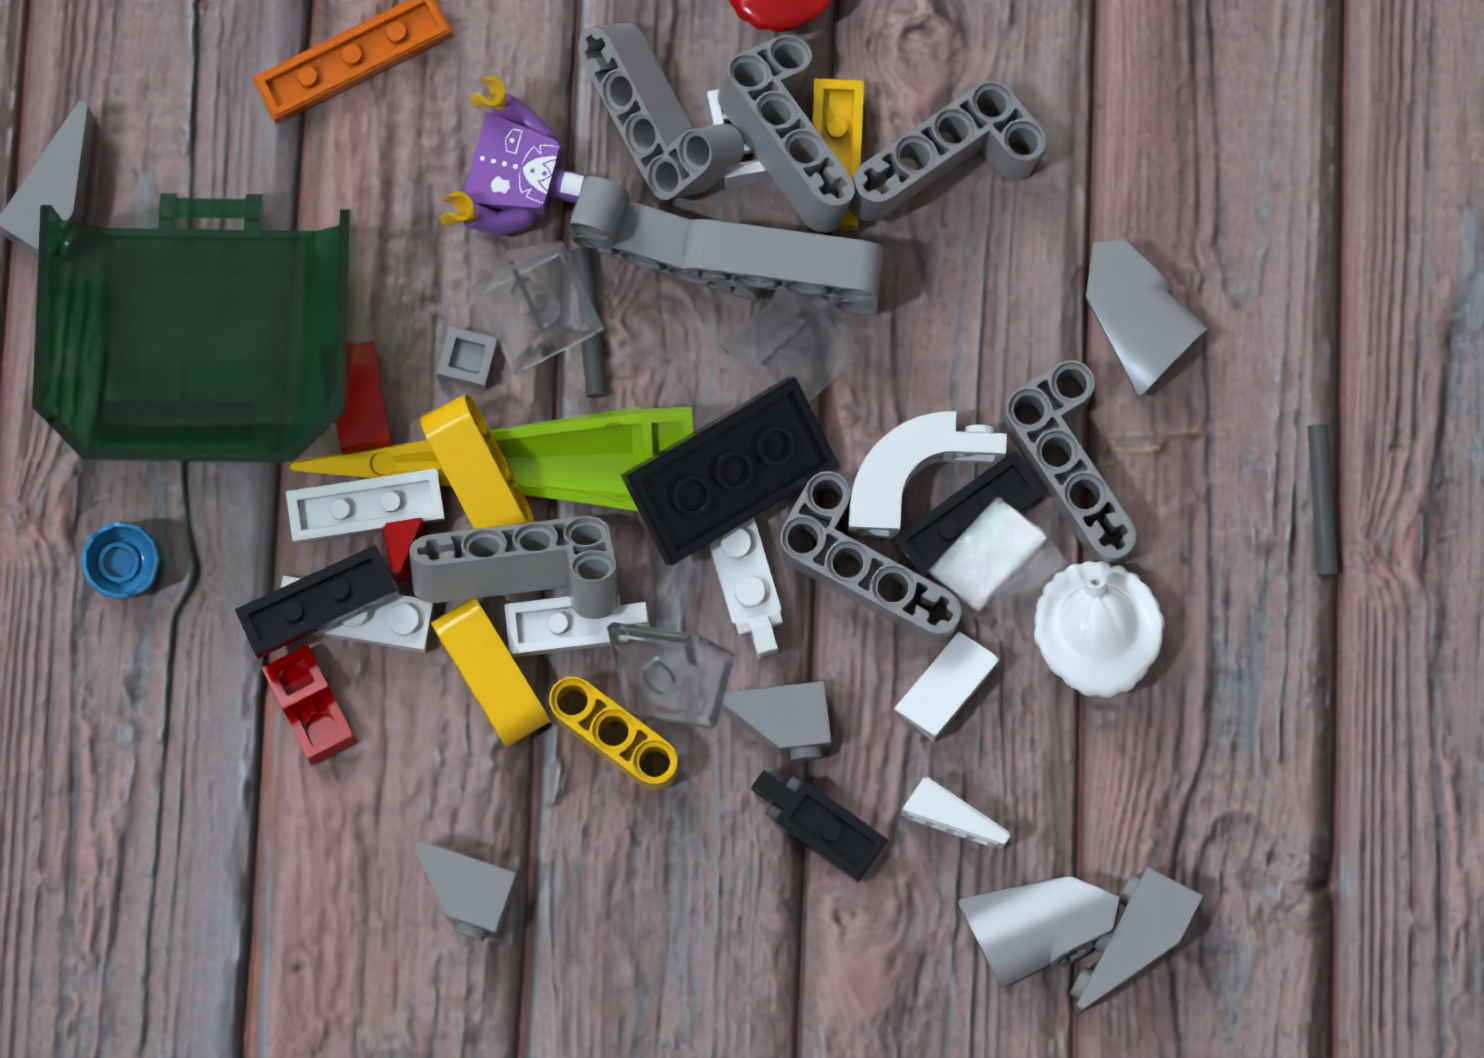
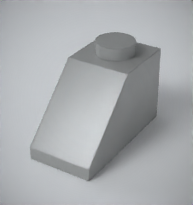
[721,681,831,762]
[414,840,519,941]

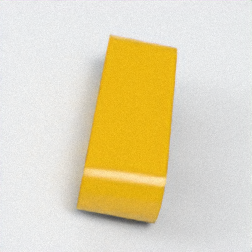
[420,394,534,529]
[430,598,551,748]
[549,676,678,791]

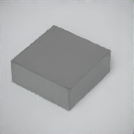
[436,326,499,390]

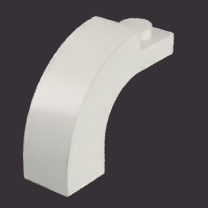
[848,411,1007,539]

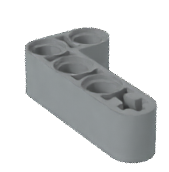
[578,22,744,200]
[718,35,855,233]
[848,81,1046,221]
[569,176,760,300]
[681,219,885,314]
[1004,360,1136,565]
[780,471,961,642]
[410,516,618,619]

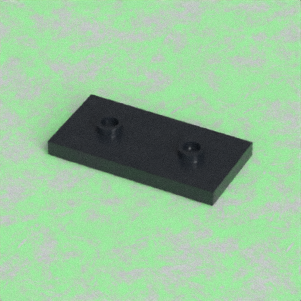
[620,376,839,566]

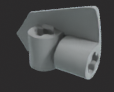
[1086,239,1209,397]
[958,876,1120,989]

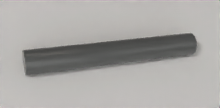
[571,247,607,398]
[1307,424,1338,577]

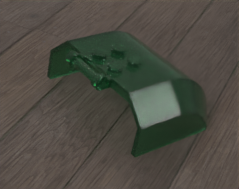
[32,193,357,464]

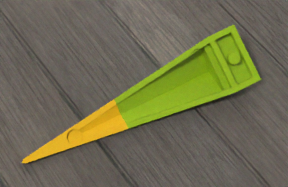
[289,406,693,512]

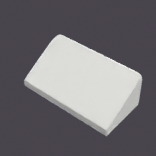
[894,631,1000,742]

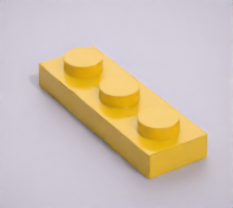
[807,78,864,231]

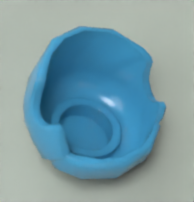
[81,522,161,600]

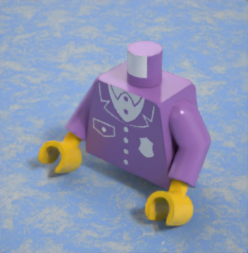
[440,76,586,237]

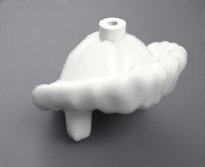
[1034,560,1165,698]

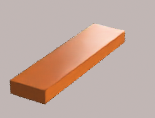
[252,0,453,125]

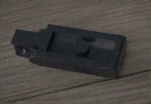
[751,770,889,884]

